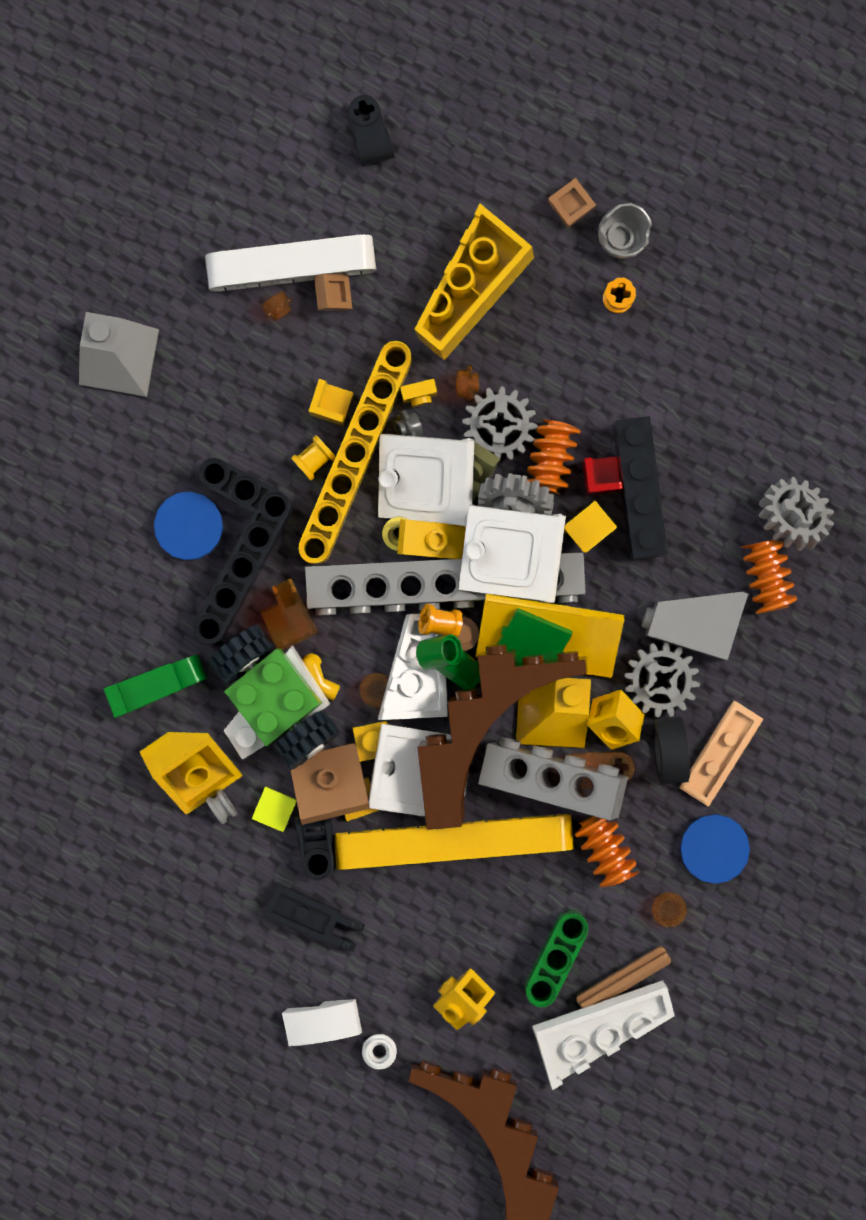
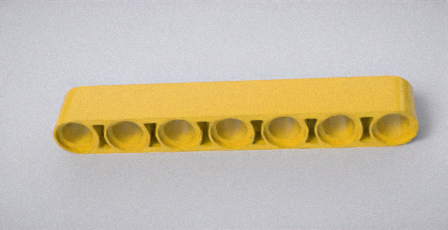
[298,341,412,565]
[333,814,574,870]

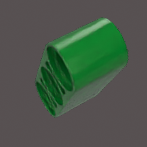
[525,910,588,1008]

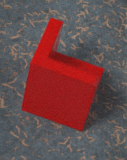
[582,457,623,495]

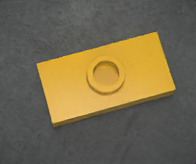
[397,519,466,559]

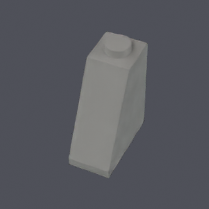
[641,592,748,660]

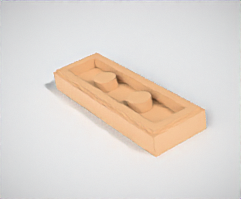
[678,700,763,807]

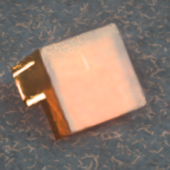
[261,578,319,650]

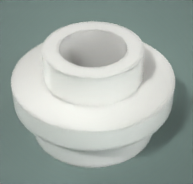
[362,1034,397,1069]

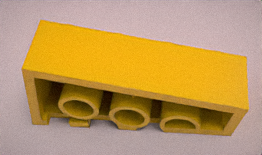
[415,204,534,360]

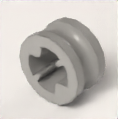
[206,789,238,824]

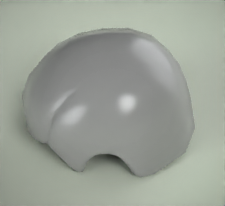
[598,203,652,259]

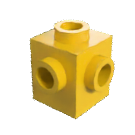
[433,968,495,1030]

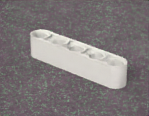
[205,235,376,292]

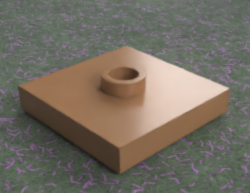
[291,743,370,825]

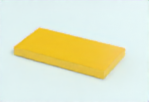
[476,593,624,678]

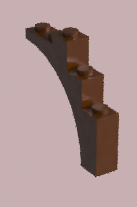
[417,644,588,830]
[408,1060,559,1220]

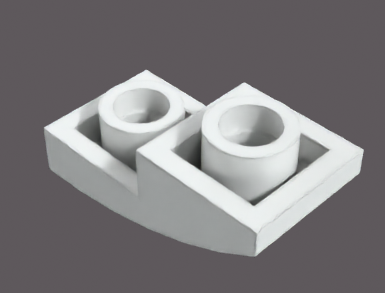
[282,999,362,1046]

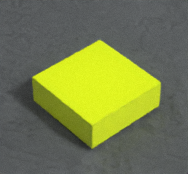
[252,786,297,832]

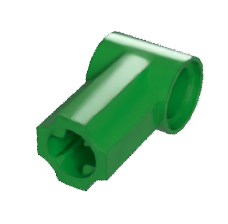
[416,634,480,690]

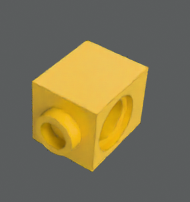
[587,690,644,750]

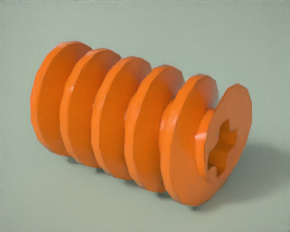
[527,419,581,495]
[741,540,797,614]
[575,816,640,888]

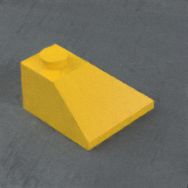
[516,678,591,748]
[140,732,243,815]

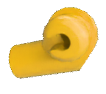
[302,653,340,701]

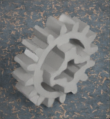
[462,386,537,461]
[478,473,554,515]
[759,477,834,551]
[623,643,700,717]

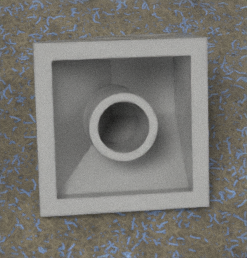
[79,312,159,397]

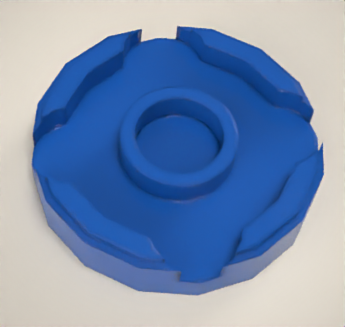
[154,491,224,561]
[679,814,750,884]

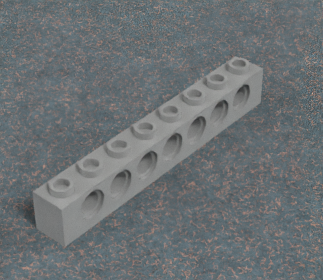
[305,553,586,616]

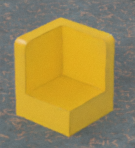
[309,379,354,426]
[564,501,617,553]

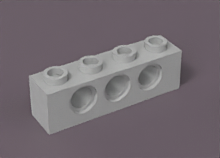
[478,737,628,821]

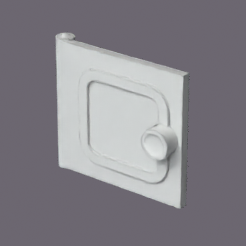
[378,434,474,527]
[459,505,566,603]
[368,724,470,816]

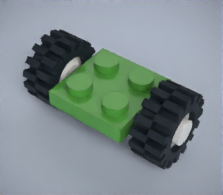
[209,624,340,770]

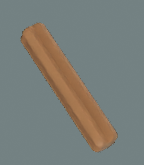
[576,946,671,1009]

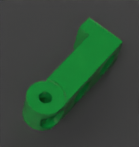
[103,654,207,718]

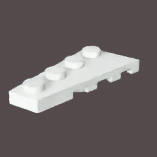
[532,980,675,1090]

